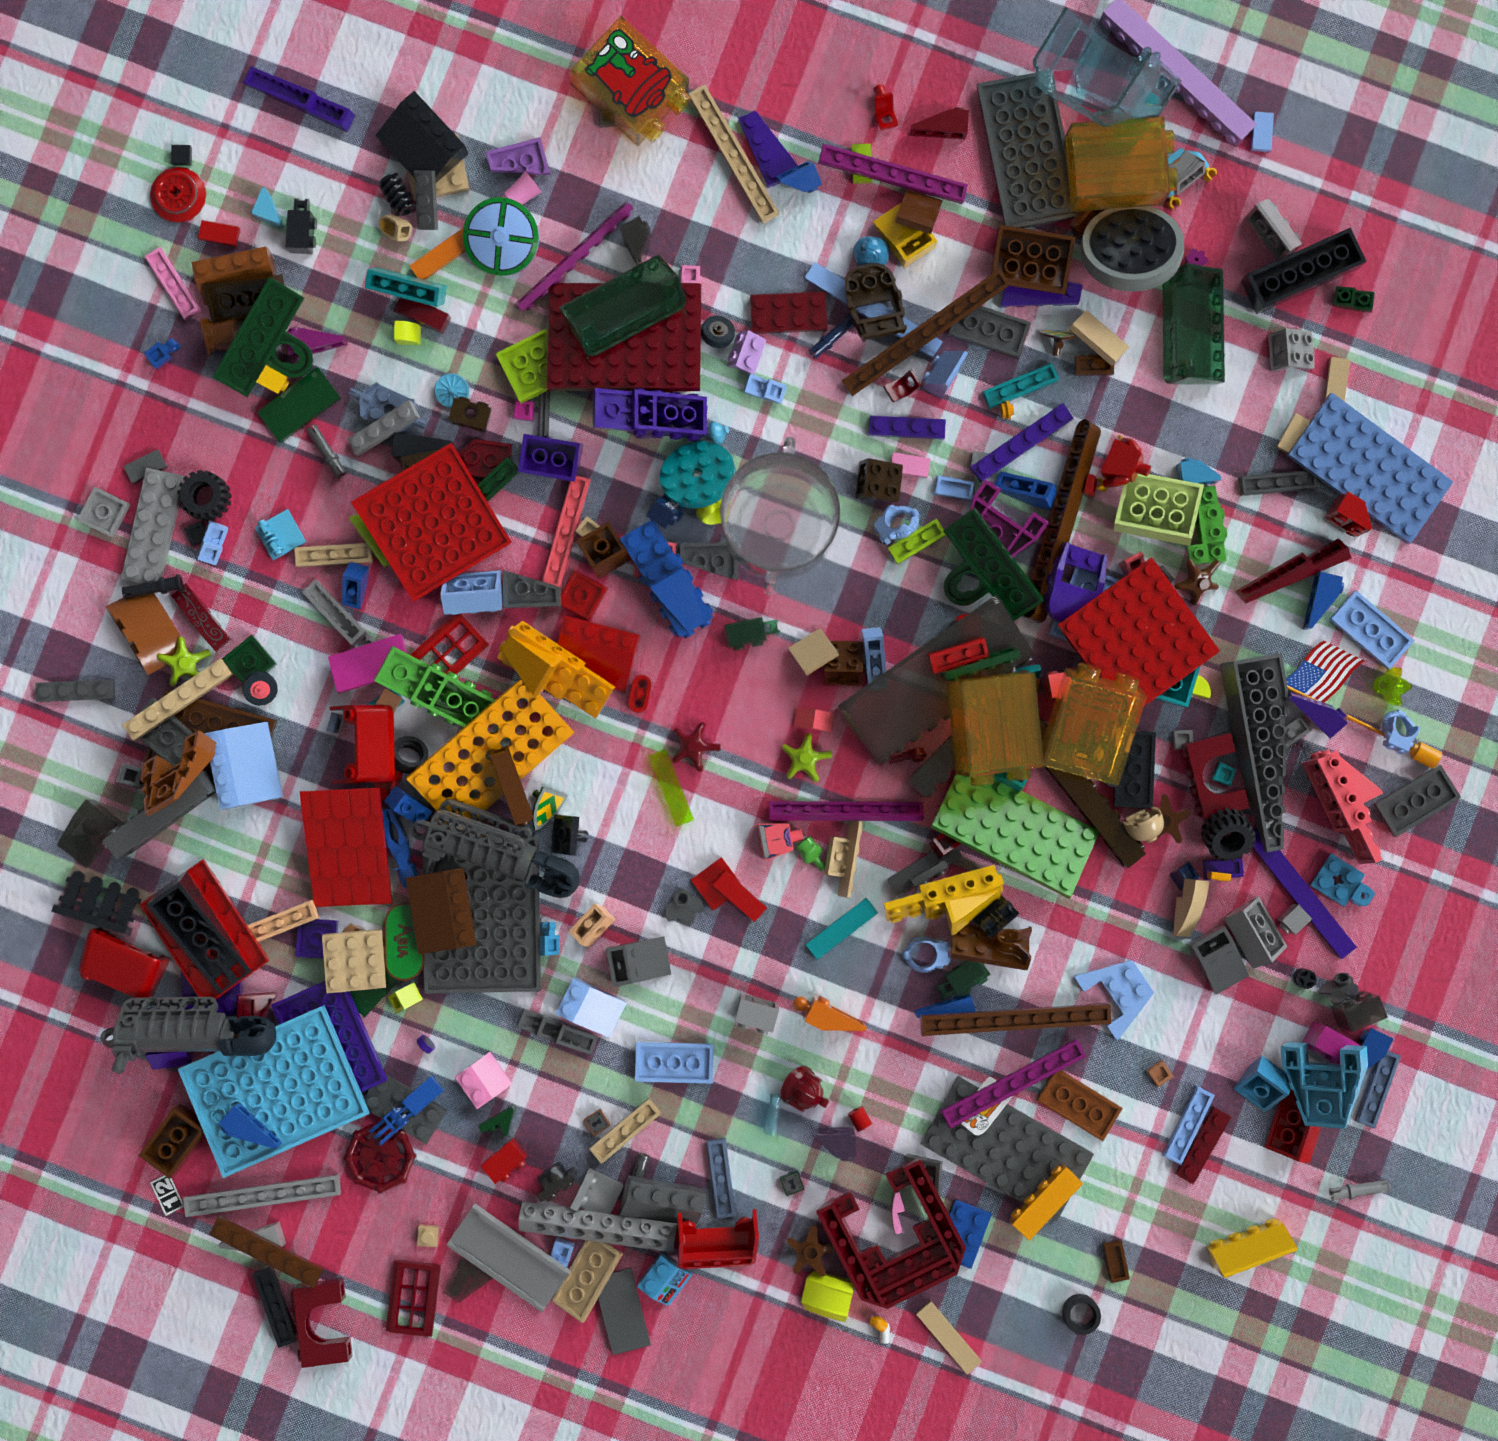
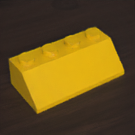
[1206,1218,1298,1278]

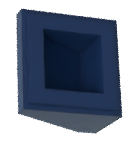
[1170,862,1200,890]

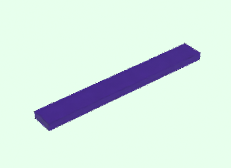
[1253,827,1357,959]

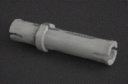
[1329,1179,1391,1201]

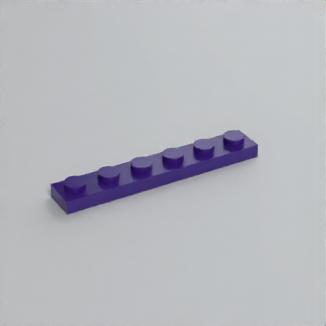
[970,403,1074,483]

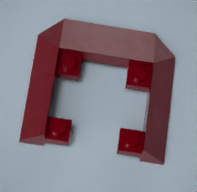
[816,1158,966,1309]

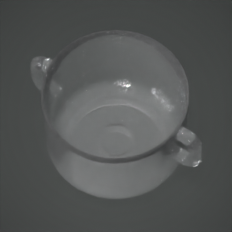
[720,436,840,596]

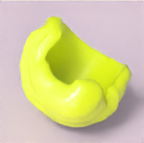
[696,493,727,525]

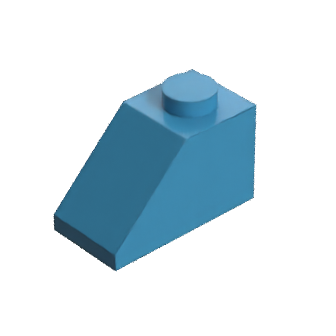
[1176,458,1221,485]

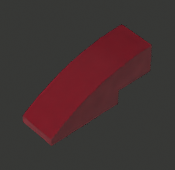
[393,297,451,335]

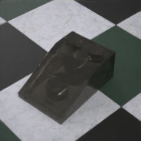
[57,799,123,869]

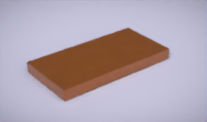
[1036,1070,1123,1141]

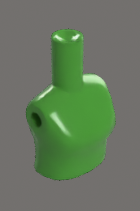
[794,836,825,872]

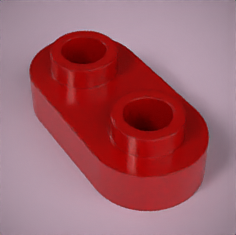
[629,675,652,713]

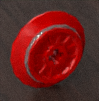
[150,167,207,223]

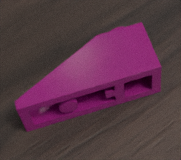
[286,327,349,359]

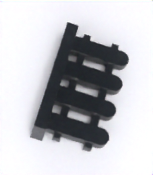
[51,871,142,936]

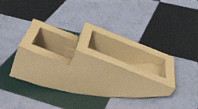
[1173,879,1209,937]

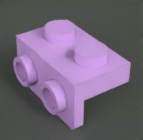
[727,330,766,375]

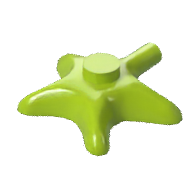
[157,636,211,686]
[782,733,832,782]

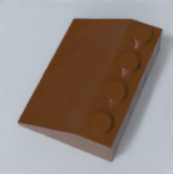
[991,225,1075,295]
[406,868,477,955]

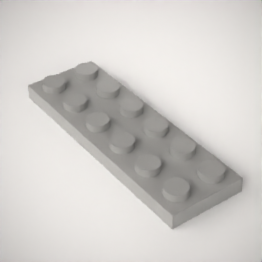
[121,468,185,584]

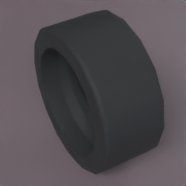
[394,736,428,774]
[1062,1294,1101,1335]

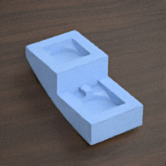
[743,374,787,404]
[197,521,228,565]
[551,1237,575,1267]

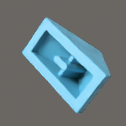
[252,187,285,229]

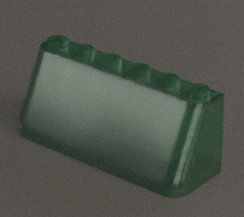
[559,254,686,356]
[1162,263,1225,385]

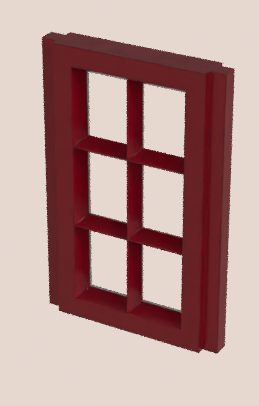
[386,1260,441,1337]

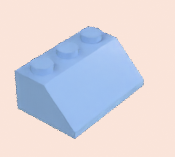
[441,571,503,615]

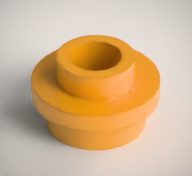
[1000,401,1014,420]

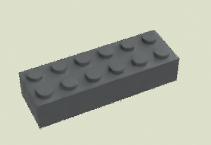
[102,769,216,860]

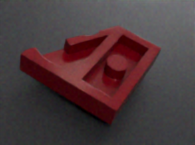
[236,992,276,1018]

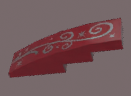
[171,583,231,652]

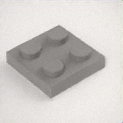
[77,486,131,538]

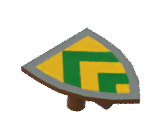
[1038,329,1077,356]

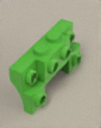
[1186,486,1227,565]

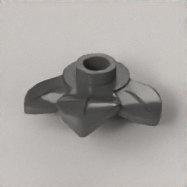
[666,889,704,927]
[1318,973,1359,1004]

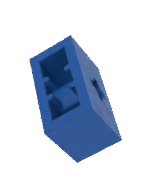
[384,786,433,827]

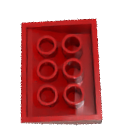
[558,615,640,692]

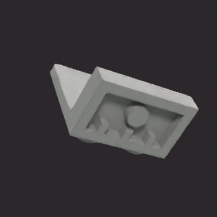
[1268,328,1315,372]
[570,1168,624,1214]

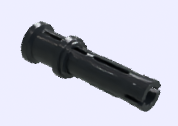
[122,574,184,599]

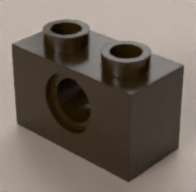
[448,396,492,433]

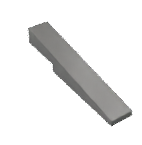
[302,579,376,648]

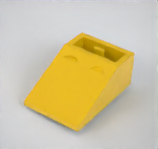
[873,203,937,268]

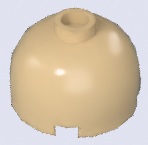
[1123,807,1164,843]

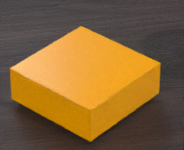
[1206,871,1231,882]

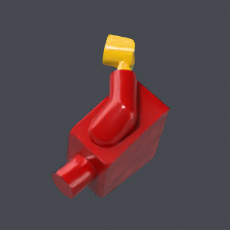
[1096,435,1151,492]

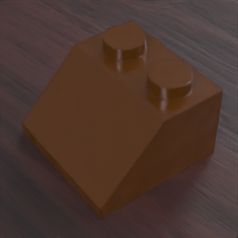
[576,521,631,579]

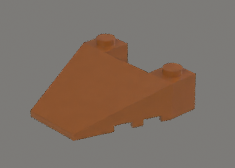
[140,730,216,816]

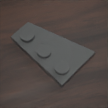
[680,542,738,581]
[503,570,561,609]

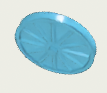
[435,373,469,408]

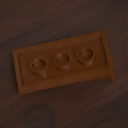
[950,925,1032,971]

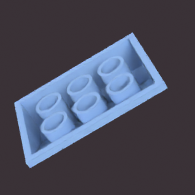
[205,722,283,810]

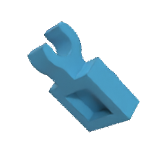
[540,922,559,956]

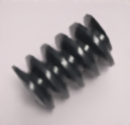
[379,173,416,216]

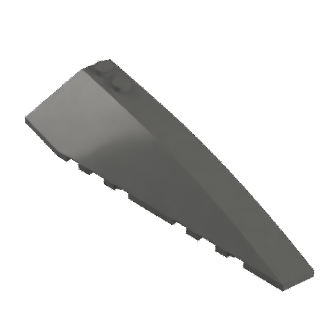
[1220,653,1288,852]

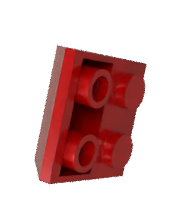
[1324,491,1372,537]

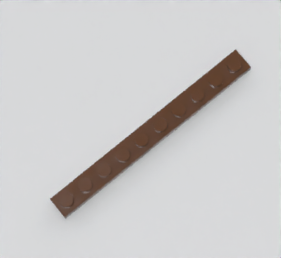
[842,269,1011,397]
[920,1003,1111,1036]

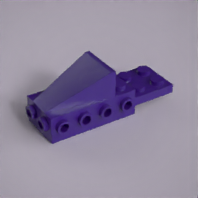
[593,388,708,441]

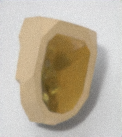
[379,214,413,241]

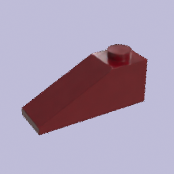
[909,107,969,140]

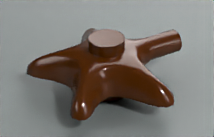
[1174,559,1221,605]
[1139,794,1191,843]
[787,1225,835,1276]

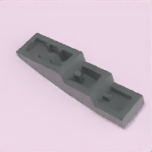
[516,1008,598,1055]

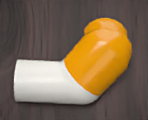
[870,1316,890,1344]

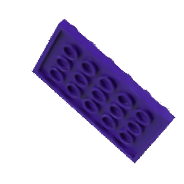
[271,981,388,1092]

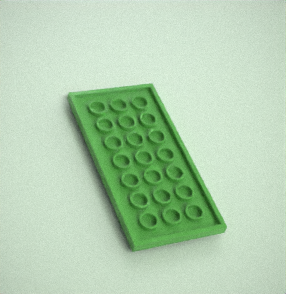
[931,761,1099,899]

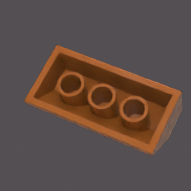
[191,247,276,305]

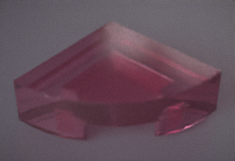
[216,675,242,691]

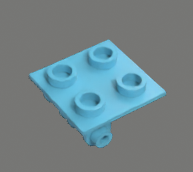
[255,509,306,561]

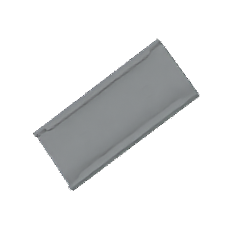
[447,1204,571,1312]

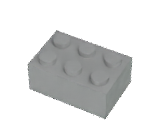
[735,993,779,1034]

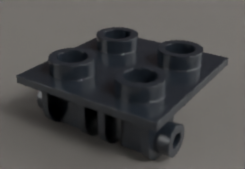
[973,895,1020,939]

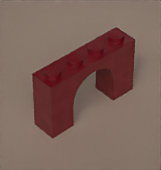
[1180,732,1250,819]
[291,1278,353,1368]

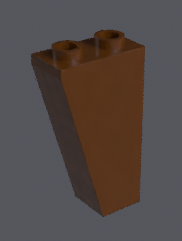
[489,746,534,826]

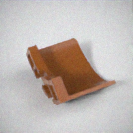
[106,593,181,675]

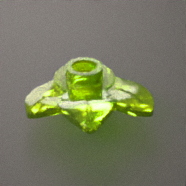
[1373,667,1412,706]

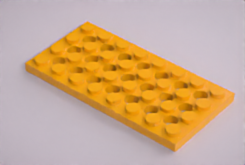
[406,678,575,819]

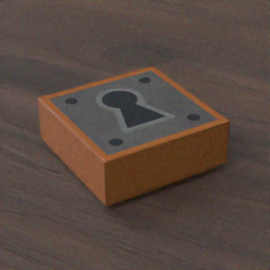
[584,1108,611,1136]

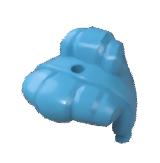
[853,236,889,265]

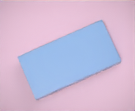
[1251,112,1274,152]
[934,475,975,502]

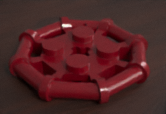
[343,1120,417,1194]

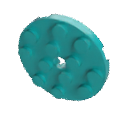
[660,441,736,508]

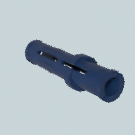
[808,315,854,359]

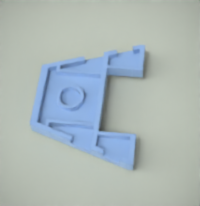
[1073,960,1154,1040]

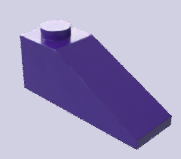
[1288,692,1348,739]

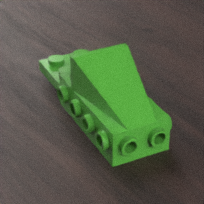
[374,646,495,729]

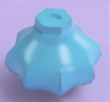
[708,422,729,444]

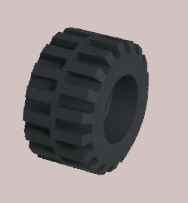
[177,470,232,521]
[1201,808,1256,861]

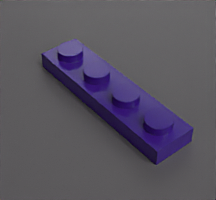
[869,416,946,440]

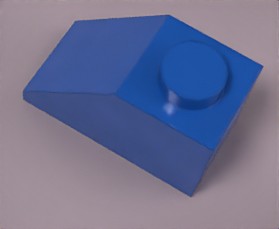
[775,160,822,193]
[342,562,369,609]

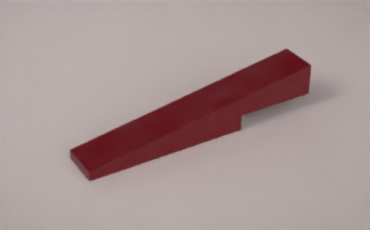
[1235,538,1352,604]

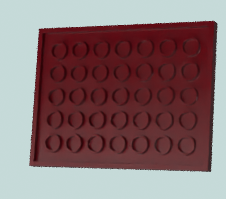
[546,283,701,391]

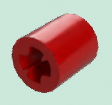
[848,1106,872,1132]

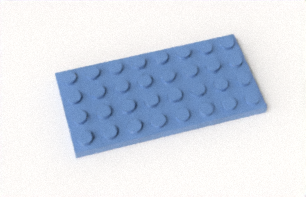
[1286,393,1454,544]

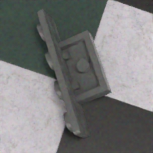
[887,848,962,895]

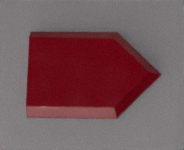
[457,439,512,478]

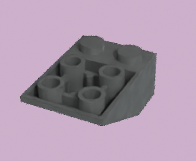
[1186,925,1249,995]
[606,936,671,987]

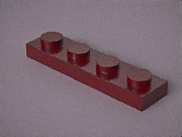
[1175,1106,1231,1185]

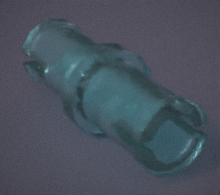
[764,1094,782,1135]

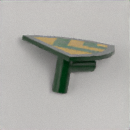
[532,787,568,831]

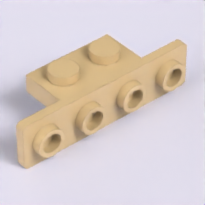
[824,821,863,898]

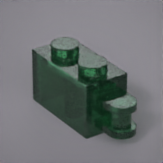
[725,617,781,651]
[934,961,991,1000]

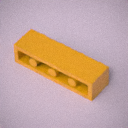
[1010,1164,1083,1241]

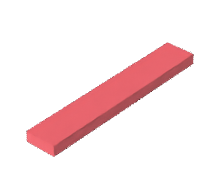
[542,475,591,587]

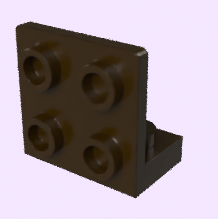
[855,458,903,502]

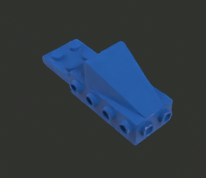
[620,520,714,639]

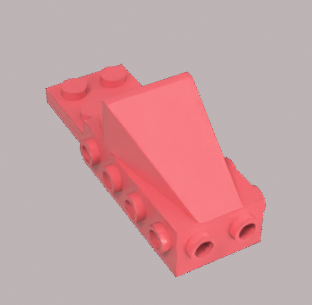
[1302,749,1383,864]

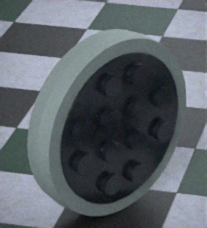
[1081,204,1184,292]

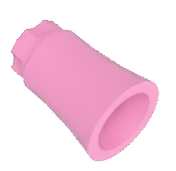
[501,171,542,205]

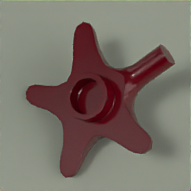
[672,722,721,772]

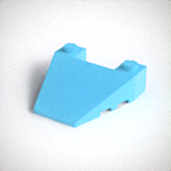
[1281,1042,1368,1129]

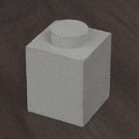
[1277,904,1312,935]

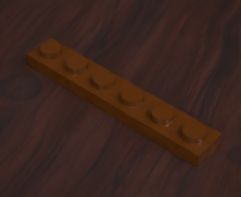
[209,1216,324,1288]

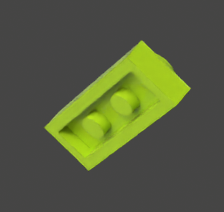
[887,518,946,565]

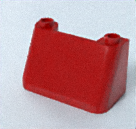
[78,927,171,998]

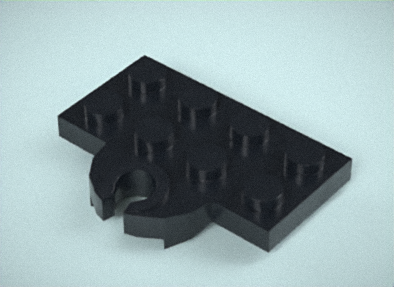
[1096,730,1156,809]

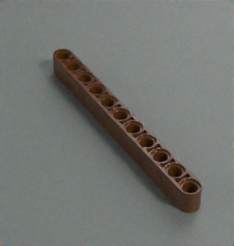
[1024,419,1101,623]

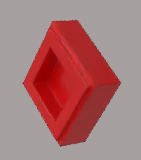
[1084,474,1098,498]

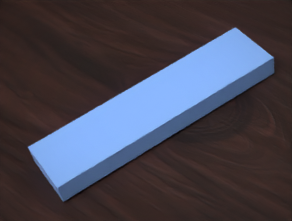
[1163,1086,1215,1165]

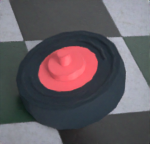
[242,671,278,706]

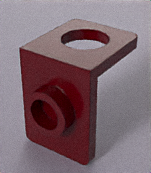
[884,369,921,402]

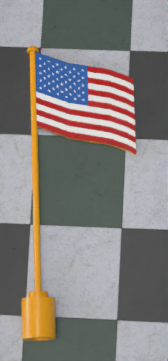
[1286,641,1442,769]

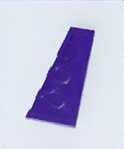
[738,110,798,188]
[1000,282,1083,308]

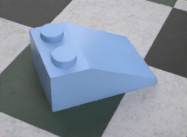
[922,351,968,399]
[556,977,627,1037]

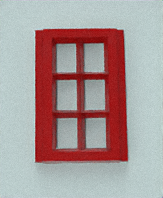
[410,613,489,675]

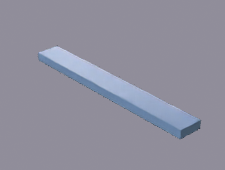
[805,262,943,359]

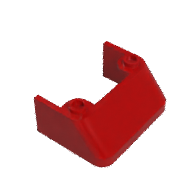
[330,704,395,784]
[677,1209,759,1269]

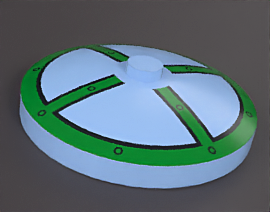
[463,197,540,276]

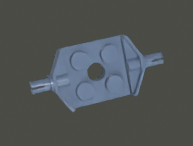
[348,382,428,434]

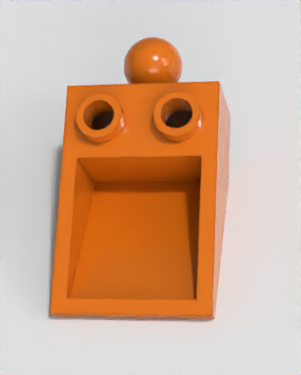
[793,995,868,1031]

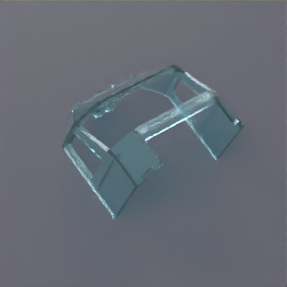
[1033,7,1182,127]

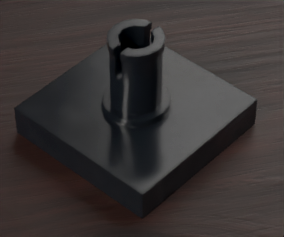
[551,814,588,856]

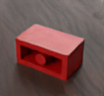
[481,1138,528,1184]

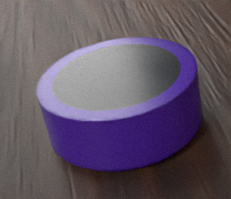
[417,1034,435,1054]

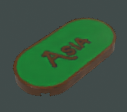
[385,903,424,981]

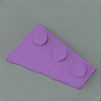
[486,137,551,175]

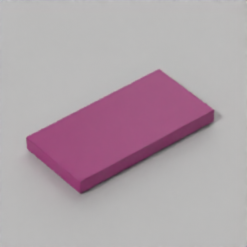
[328,634,407,694]

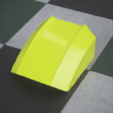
[801,1271,854,1322]

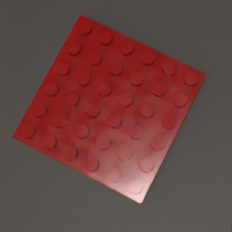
[351,443,512,602]
[1057,557,1220,719]

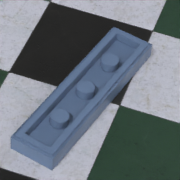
[1355,1051,1401,1129]
[706,1138,736,1219]

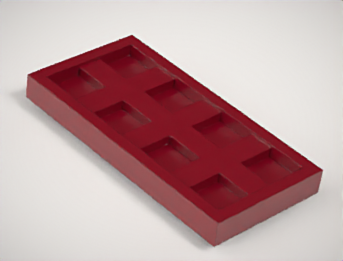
[750,292,828,334]

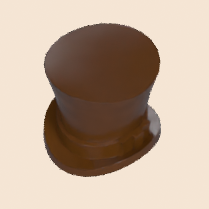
[200,318,239,357]

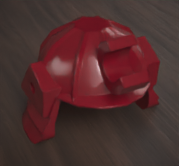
[781,1066,829,1112]

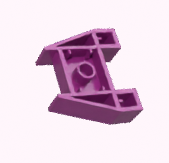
[969,479,1049,557]

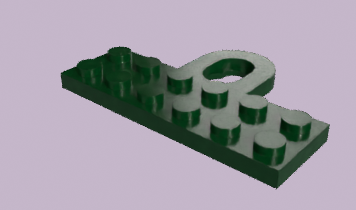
[213,277,313,398]
[943,507,1044,622]

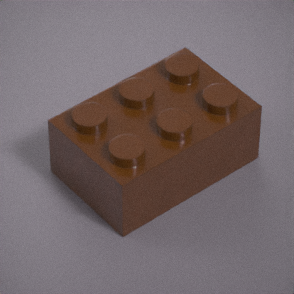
[138,1104,205,1179]

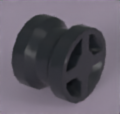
[1293,968,1317,989]

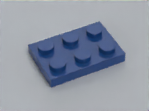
[949,1199,992,1269]

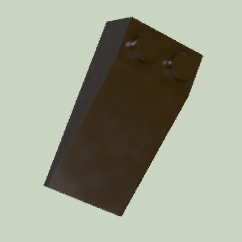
[203,274,285,323]

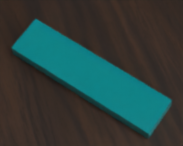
[982,363,1060,410]
[805,898,878,960]

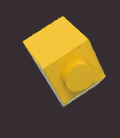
[256,365,290,394]

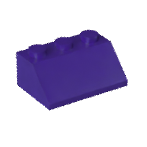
[518,434,583,482]

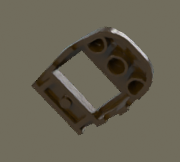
[845,263,907,342]

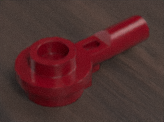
[888,747,927,764]

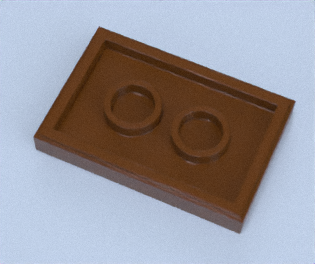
[895,189,943,234]

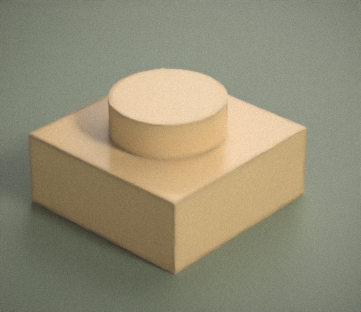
[575,516,600,537]
[417,1224,439,1247]

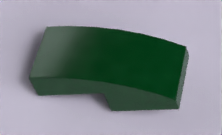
[1333,286,1375,313]

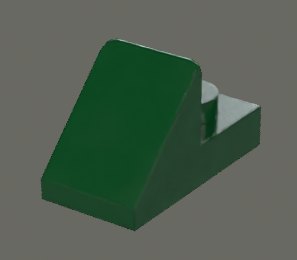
[478,1104,516,1137]

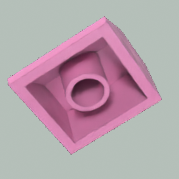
[455,1052,512,1109]

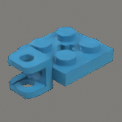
[1309,853,1375,907]

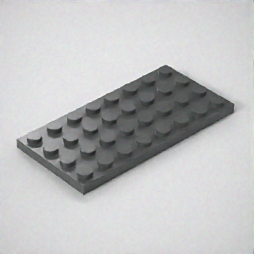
[976,70,1080,228]
[920,1076,1094,1222]

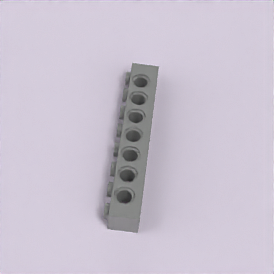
[519,1202,677,1253]

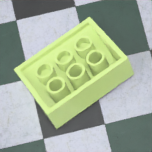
[1114,474,1204,546]

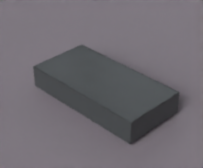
[124,449,168,484]

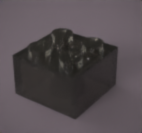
[1330,990,1388,1032]

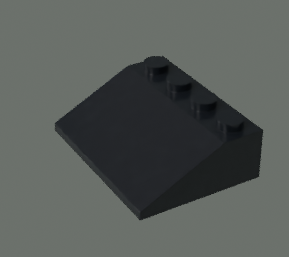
[375,90,468,183]

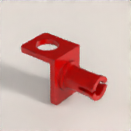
[873,84,898,130]

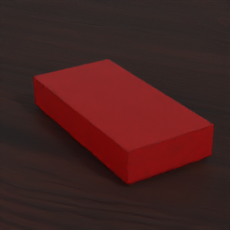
[198,220,240,247]

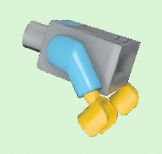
[1159,148,1217,210]

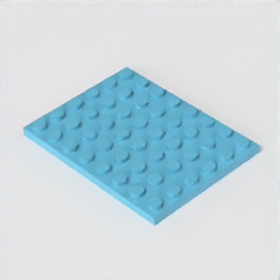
[178,1005,370,1178]

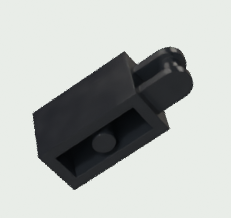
[285,198,317,254]

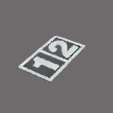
[150,1175,184,1216]

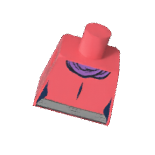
[758,823,804,860]

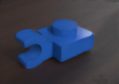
[144,338,181,370]

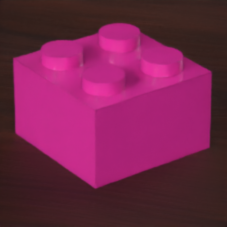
[1303,1021,1360,1064]

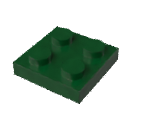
[222,634,277,684]

